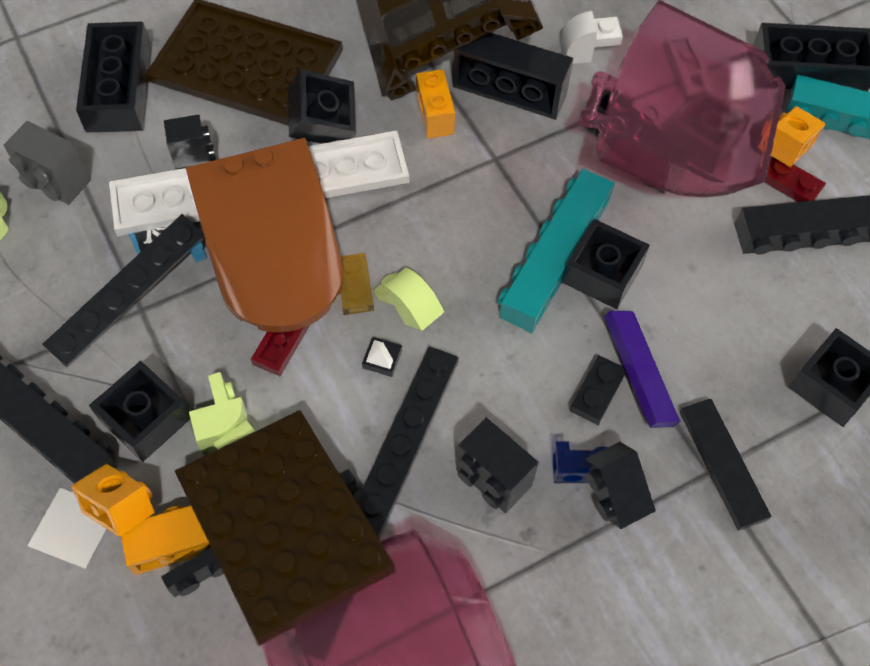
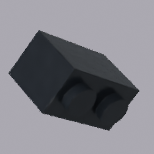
[163,114,217,170]
[585,442,656,529]

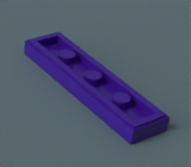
[604,310,680,428]

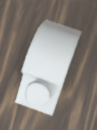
[560,11,623,64]

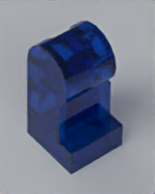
[552,441,608,484]

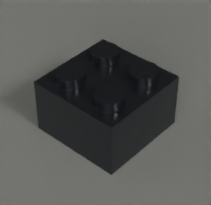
[288,69,356,144]
[562,219,650,309]
[789,328,870,427]
[89,360,190,463]
[456,417,539,514]

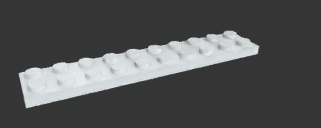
[109,131,410,236]

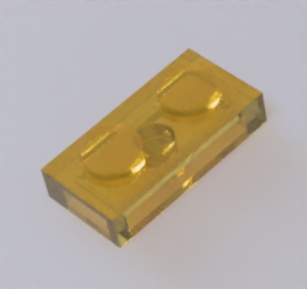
[340,253,374,315]

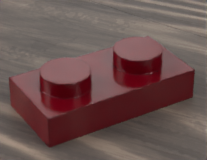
[758,157,826,202]
[250,325,310,377]

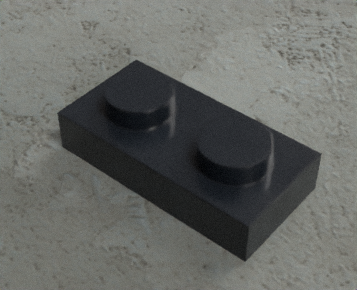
[569,355,627,426]

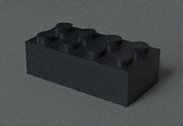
[76,21,151,132]
[753,22,870,92]
[453,33,573,120]

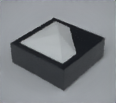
[362,337,403,377]

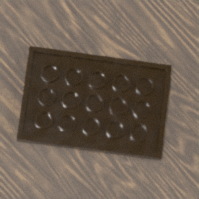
[145,0,343,126]
[175,410,396,646]

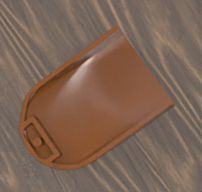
[186,138,344,332]

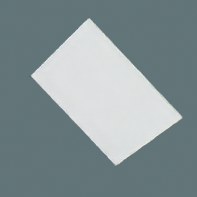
[27,488,106,569]

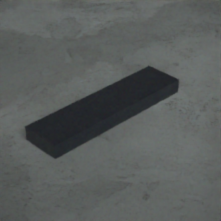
[680,398,772,531]

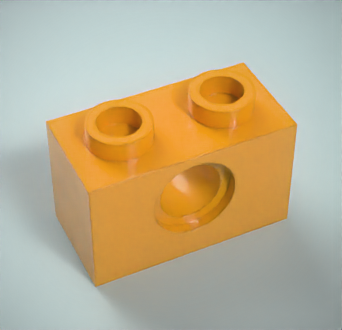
[416,69,455,139]
[761,106,826,167]
[71,464,154,537]

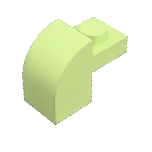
[373,267,444,331]
[189,372,247,454]

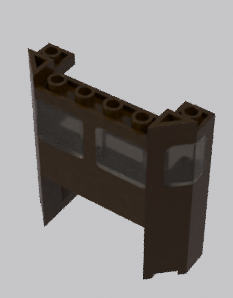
[356,0,543,101]

